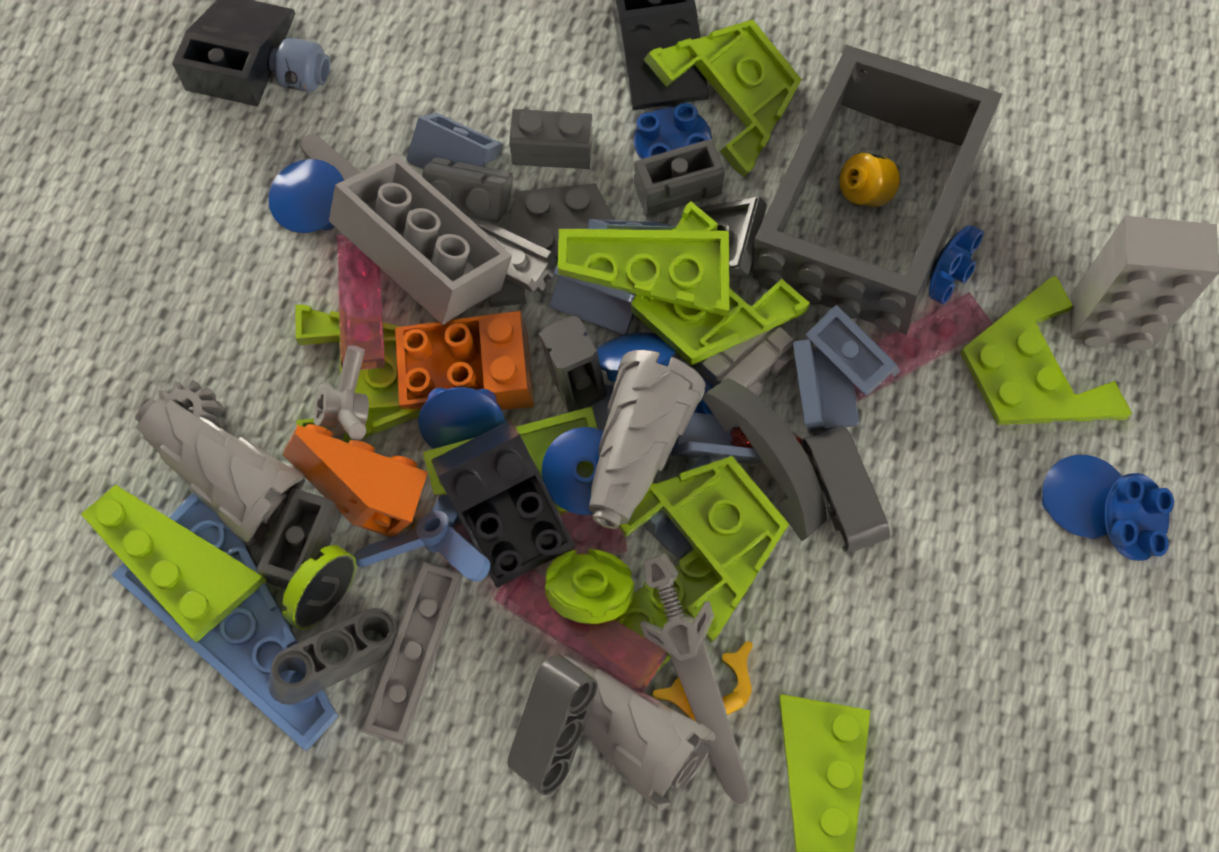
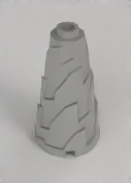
[589,350,706,529]
[135,399,306,546]
[563,654,715,811]

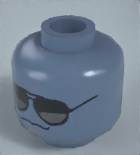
[269,37,330,92]

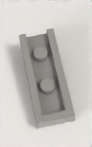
[467,216,557,293]

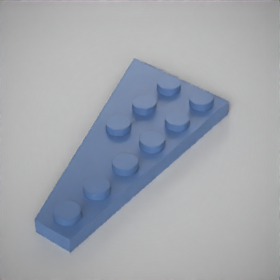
[112,493,338,752]

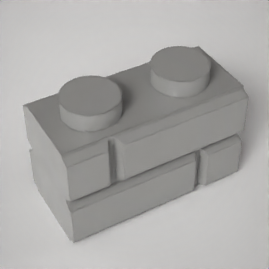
[698,326,794,396]

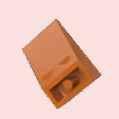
[395,310,534,410]
[283,424,428,537]

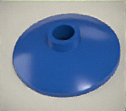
[542,427,604,515]

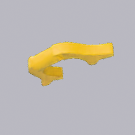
[653,641,753,721]

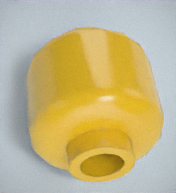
[839,152,900,207]

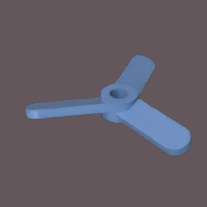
[354,495,490,582]

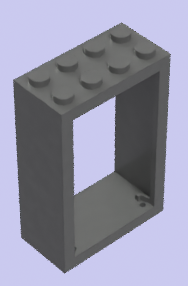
[753,45,1002,335]

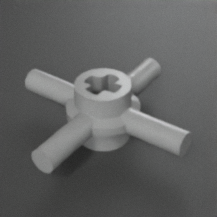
[314,345,369,441]

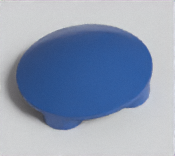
[634,103,712,159]
[268,159,344,233]
[929,225,984,305]
[596,332,675,382]
[418,387,505,449]
[1042,455,1122,539]
[1105,473,1174,561]

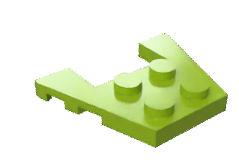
[644,19,802,177]
[631,201,810,365]
[960,275,1133,425]
[295,304,421,443]
[618,456,789,643]

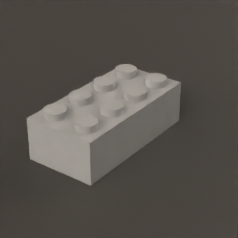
[329,155,512,325]
[1071,216,1219,351]

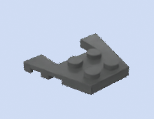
[488,183,630,307]

